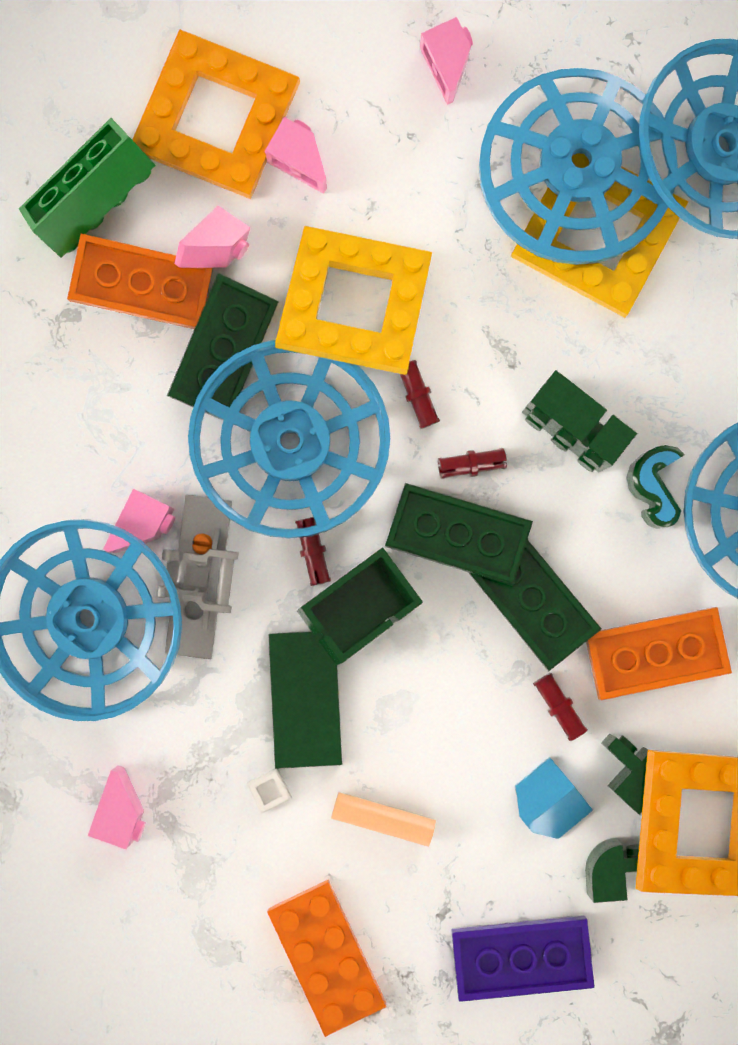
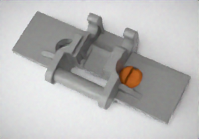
[157,495,239,660]

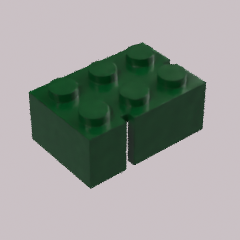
[522,370,638,473]
[297,547,423,665]

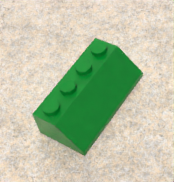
[18,118,156,258]

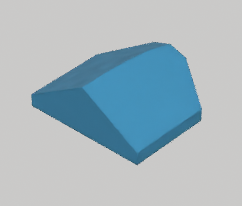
[515,757,593,839]

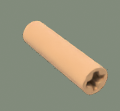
[331,792,436,847]

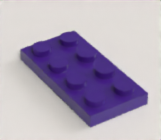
[451,915,595,1002]

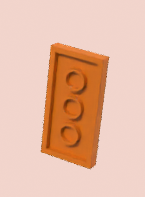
[67,233,213,329]
[586,607,732,700]
[267,879,386,1037]

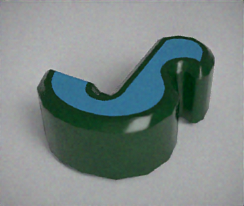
[626,445,685,529]

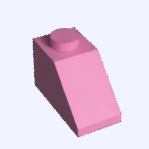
[420,17,473,105]
[265,117,327,194]
[174,206,250,268]
[103,489,175,553]
[88,766,146,849]

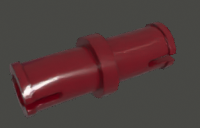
[400,360,440,429]
[437,448,507,479]
[295,517,331,586]
[533,673,588,741]

